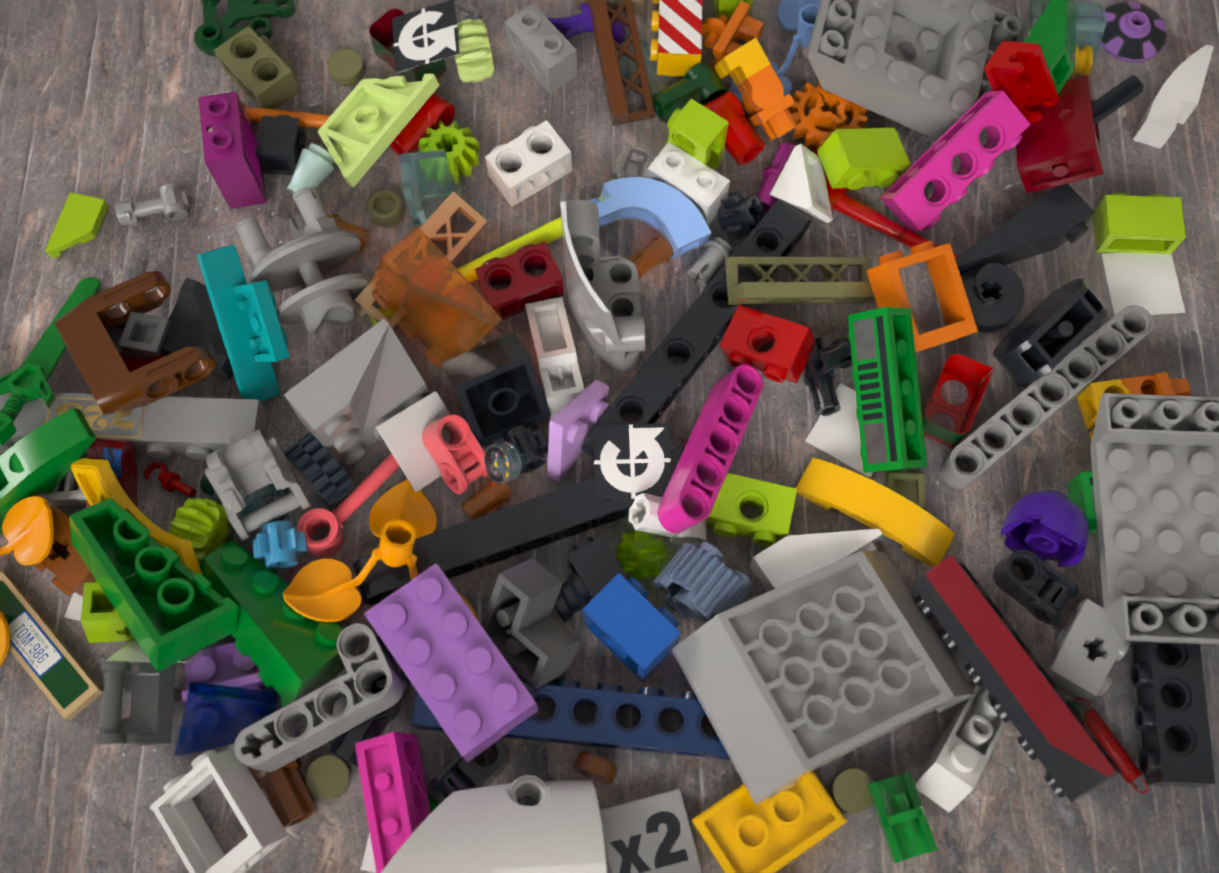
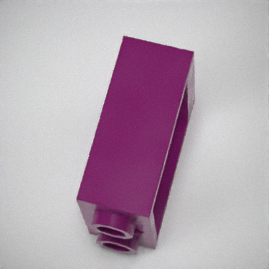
[198,91,267,209]

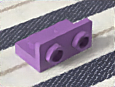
[181,642,273,709]

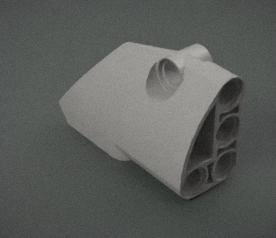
[560,191,645,373]

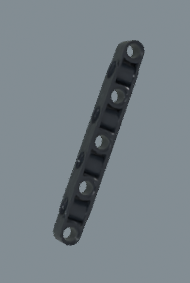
[581,199,812,458]

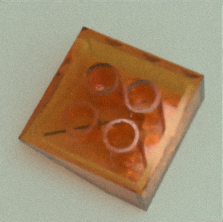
[370,226,502,368]

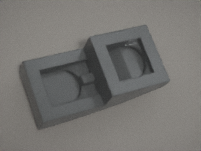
[106,312,171,358]

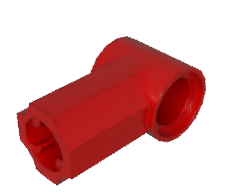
[703,91,765,165]
[389,92,455,159]

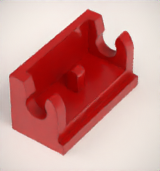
[984,41,1059,122]

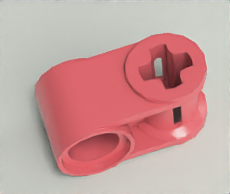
[422,415,493,495]

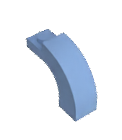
[589,177,711,259]

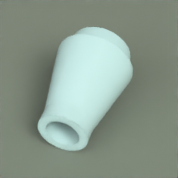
[287,143,335,194]

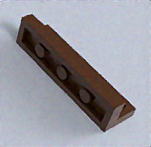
[587,0,655,126]

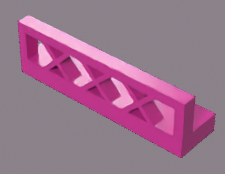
[355,732,431,873]

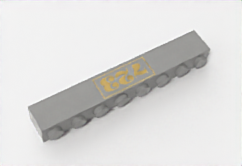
[0,392,268,460]

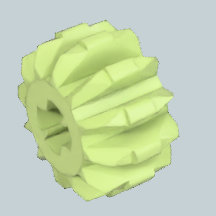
[454,19,494,83]

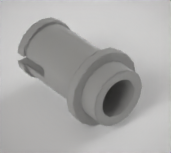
[687,237,732,286]

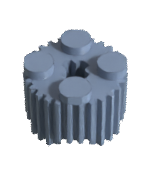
[653,542,753,624]

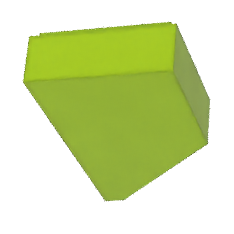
[45,192,109,258]

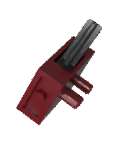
[1016,75,1144,194]

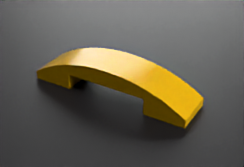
[796,458,955,568]

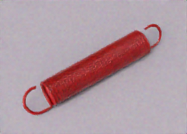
[1073,697,1148,793]

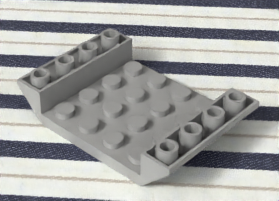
[1090,393,1219,645]
[672,550,976,805]

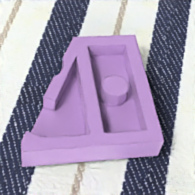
[547,380,610,484]

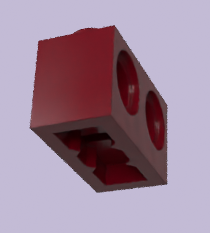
[475,241,564,323]

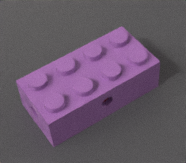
[364,563,539,763]

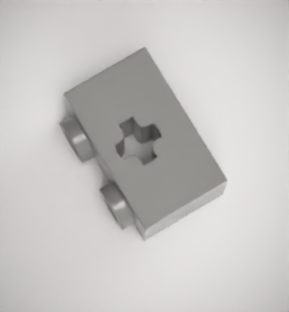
[1043,599,1131,703]

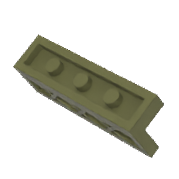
[725,257,876,305]

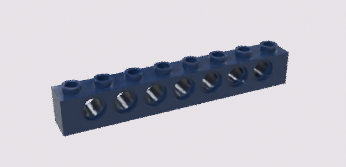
[411,675,731,760]

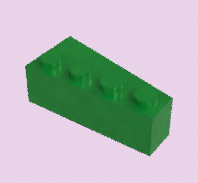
[69,498,239,672]
[200,540,345,707]

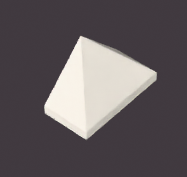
[770,144,833,223]

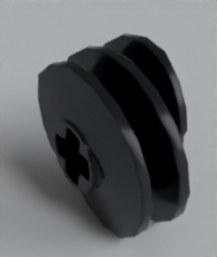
[961,263,1025,333]

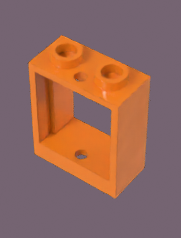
[866,241,978,353]

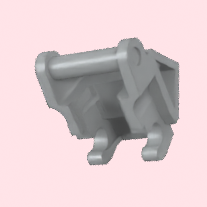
[204,429,311,541]

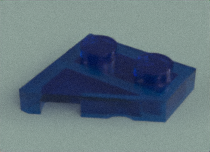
[175,682,277,756]

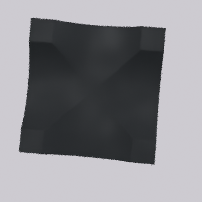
[160,277,233,380]

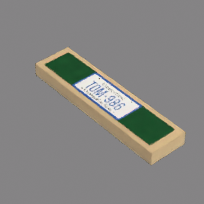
[0,571,104,721]

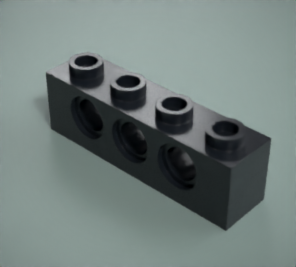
[1130,641,1215,787]

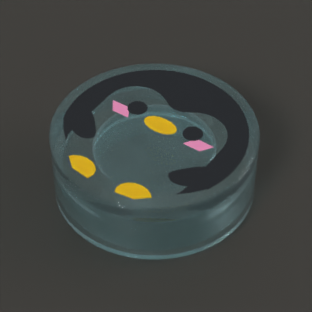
[484,442,521,484]

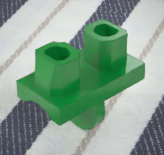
[867,772,938,863]

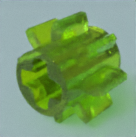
[616,530,667,580]

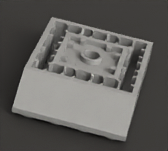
[807,0,1027,144]

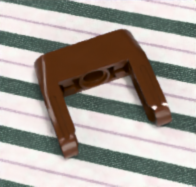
[54,271,216,415]

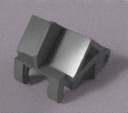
[96,661,188,746]

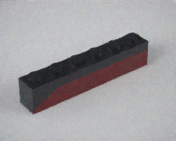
[911,554,1122,802]

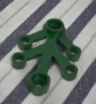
[194,0,296,56]

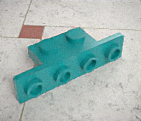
[197,245,290,402]

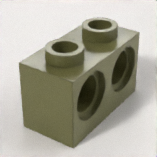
[214,26,300,109]

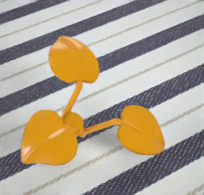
[283,479,479,622]
[0,496,54,667]

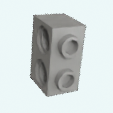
[504,3,578,94]

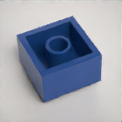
[582,573,681,683]

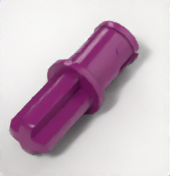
[756,142,796,213]

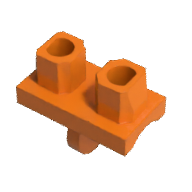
[702,1,764,73]

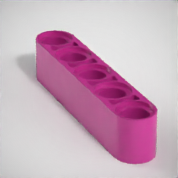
[657,364,763,534]

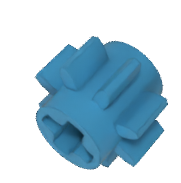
[252,521,307,570]

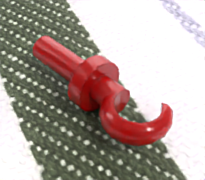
[144,462,196,498]

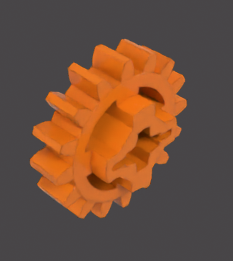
[789,81,868,151]

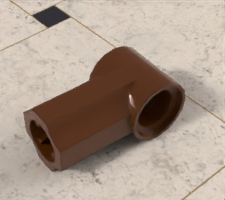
[247,741,319,829]

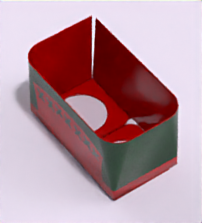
[922,354,993,448]

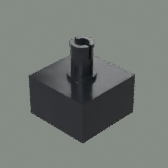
[442,331,551,447]

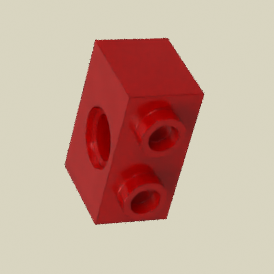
[720,305,816,384]

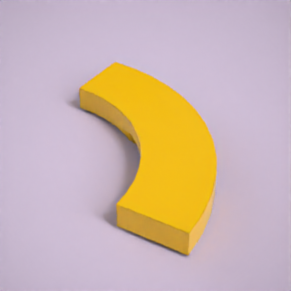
[70,458,203,576]

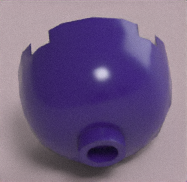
[1001,491,1089,567]

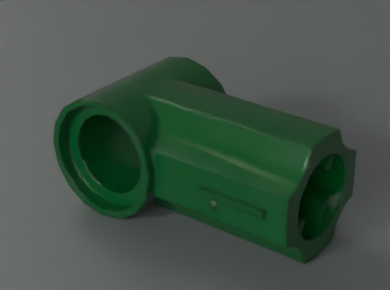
[652,62,728,124]

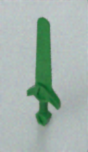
[0,277,100,446]

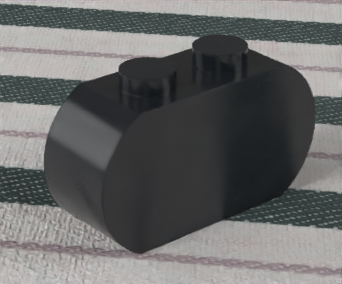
[993,279,1108,386]

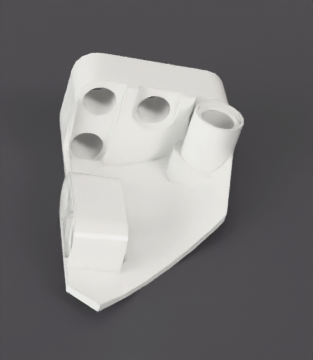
[381,775,607,873]

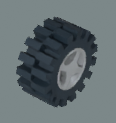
[284,432,356,508]

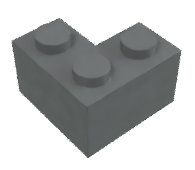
[481,558,581,689]

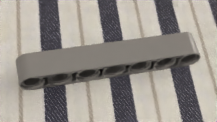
[940,305,1154,489]

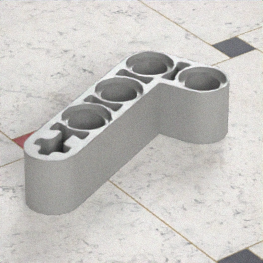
[234,623,404,773]

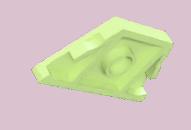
[317,73,440,188]

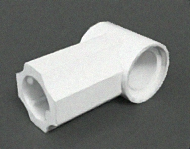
[629,493,707,546]

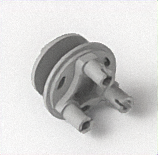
[235,187,369,334]

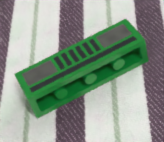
[848,307,927,473]

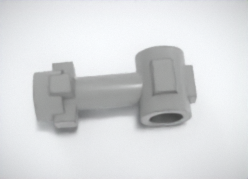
[114,183,190,227]

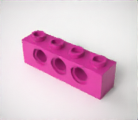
[880,90,1030,232]

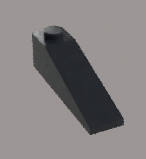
[955,184,1095,276]

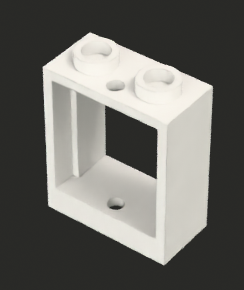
[151,748,289,873]

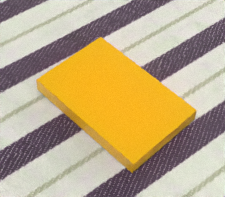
[691,771,847,873]

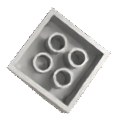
[284,318,430,467]

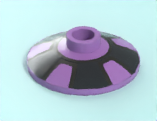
[1096,1,1167,62]

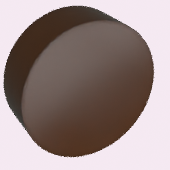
[573,751,618,785]

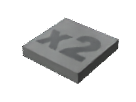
[600,789,702,873]

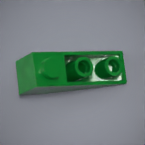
[1023,0,1077,94]

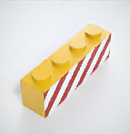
[650,0,702,77]

